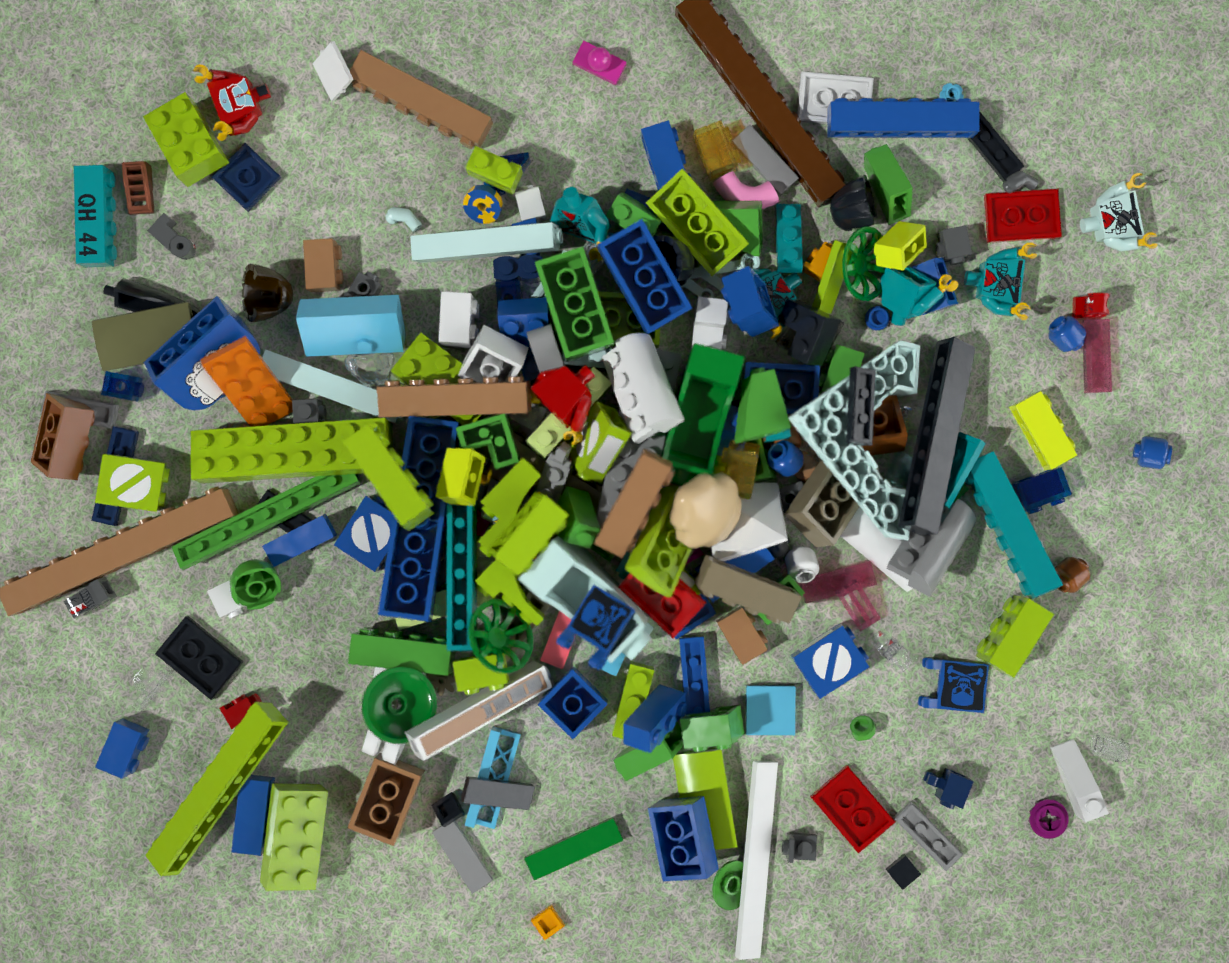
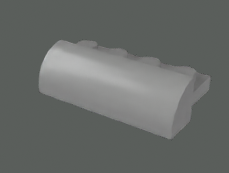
[887,499,976,597]

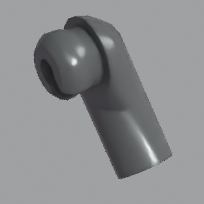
[1003,171,1039,193]

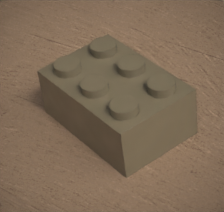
[784,460,860,547]

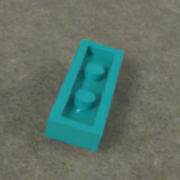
[775,204,803,273]

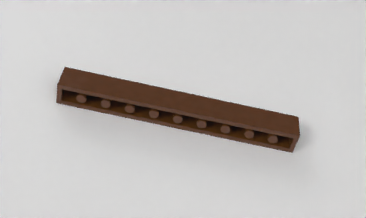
[675,0,845,208]

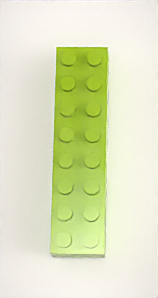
[191,418,393,484]

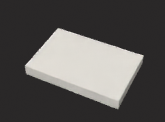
[797,71,874,124]

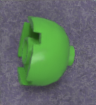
[230,559,281,610]

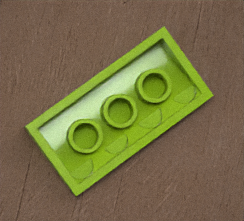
[646,168,749,276]
[625,485,692,597]
[673,747,738,850]

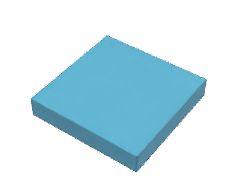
[746,685,796,735]

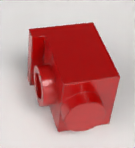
[219,693,262,729]

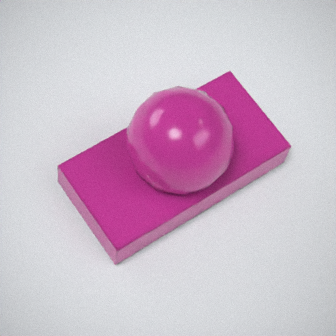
[573,40,627,86]

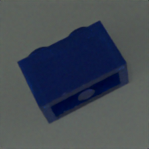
[1011,467,1072,514]

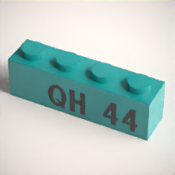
[74,165,117,268]

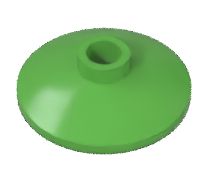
[712,860,743,910]

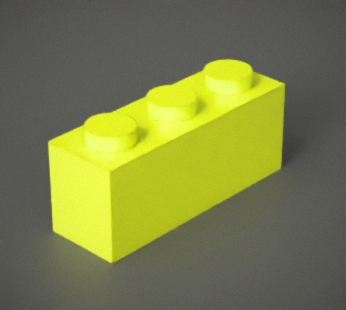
[1009,391,1077,470]

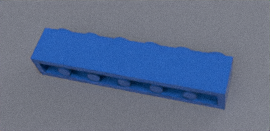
[827,98,979,138]

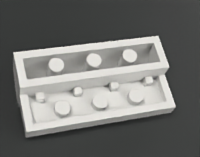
[601,333,684,444]
[841,507,913,592]

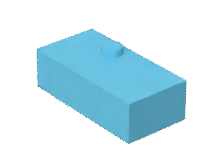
[296,295,406,357]

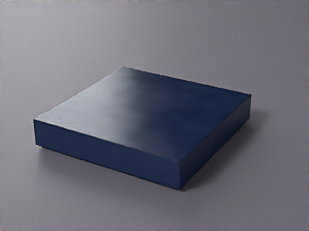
[212,143,281,212]

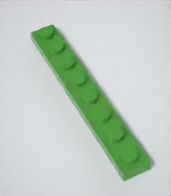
[172,474,361,570]

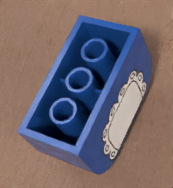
[144,295,260,410]

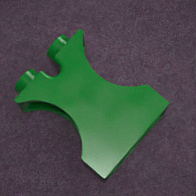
[661,343,745,486]

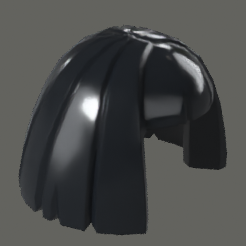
[830,175,877,231]
[653,235,694,286]

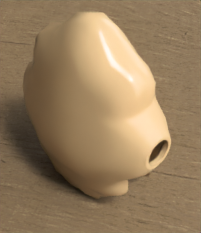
[671,473,742,548]

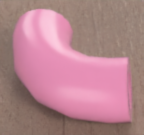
[713,171,779,209]

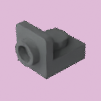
[782,833,817,863]

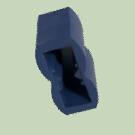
[493,254,543,285]

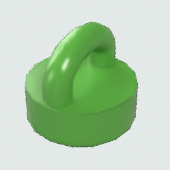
[850,715,876,741]

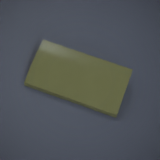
[92,301,194,372]

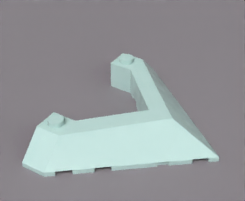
[788,341,920,540]

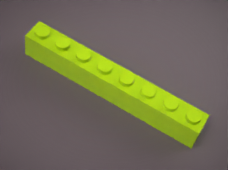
[145,702,288,876]

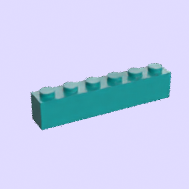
[965,451,1063,600]
[447,502,477,651]

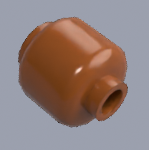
[1055,557,1090,593]

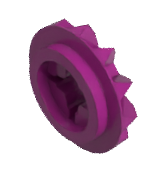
[1028,799,1069,839]

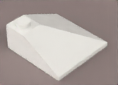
[711,483,788,561]

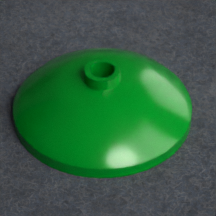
[361,667,437,744]

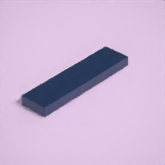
[91,426,139,526]

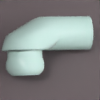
[385,207,422,233]

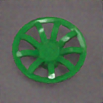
[842,226,886,301]
[468,599,534,674]

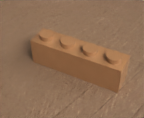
[594,448,674,558]

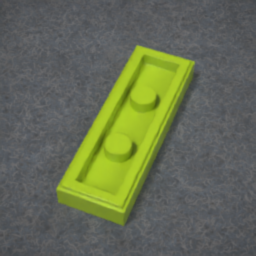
[812,240,855,314]

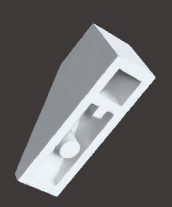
[1050,739,1109,822]

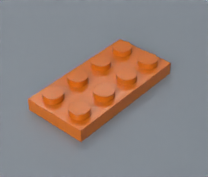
[200,336,293,427]

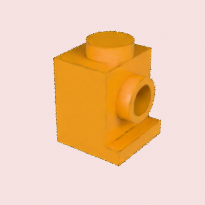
[802,242,833,282]

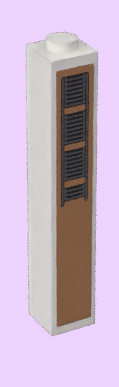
[405,661,552,761]

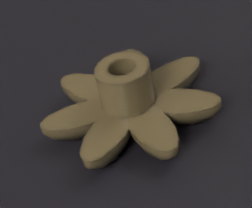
[427,673,456,697]

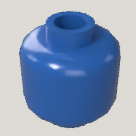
[1048,316,1086,352]
[1133,436,1172,469]
[767,440,804,477]

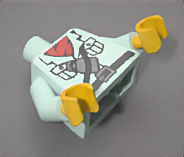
[1080,173,1158,252]

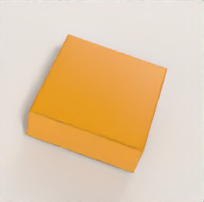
[531,904,565,940]

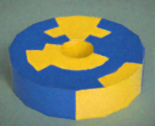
[463,185,503,224]

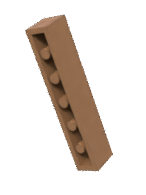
[350,50,493,149]
[377,376,532,417]

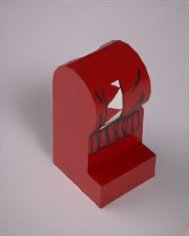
[1072,293,1110,320]

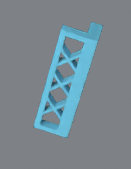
[464,726,521,829]

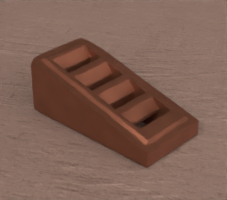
[122,161,154,215]

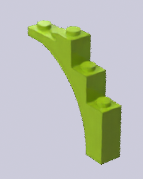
[475,458,545,626]

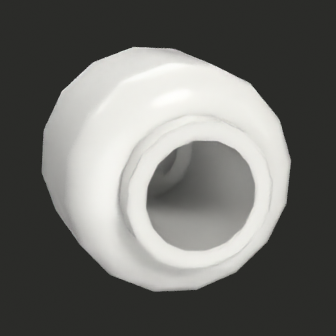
[784,546,819,583]

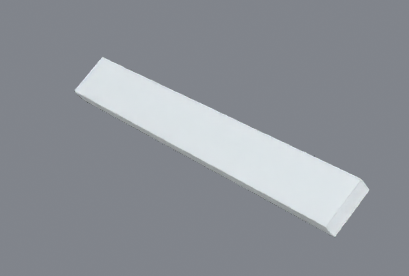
[735,761,778,960]

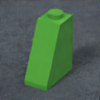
[864,144,913,225]
[712,201,763,256]
[735,368,791,444]
[554,486,600,549]
[613,722,684,781]

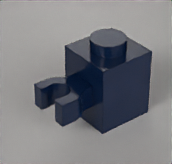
[923,768,974,810]

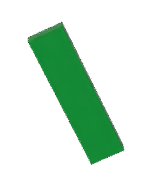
[524,817,623,881]

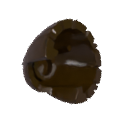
[242,264,294,322]

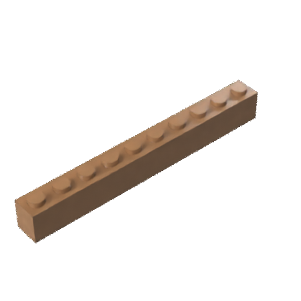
[0,486,239,616]

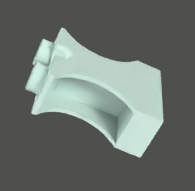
[519,536,654,663]

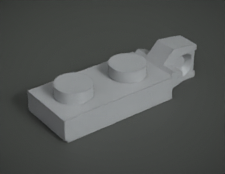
[536,442,573,504]

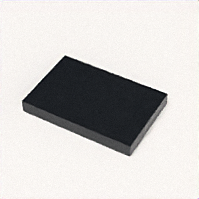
[155,616,244,700]

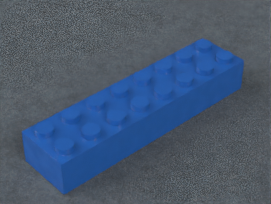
[378,416,460,622]

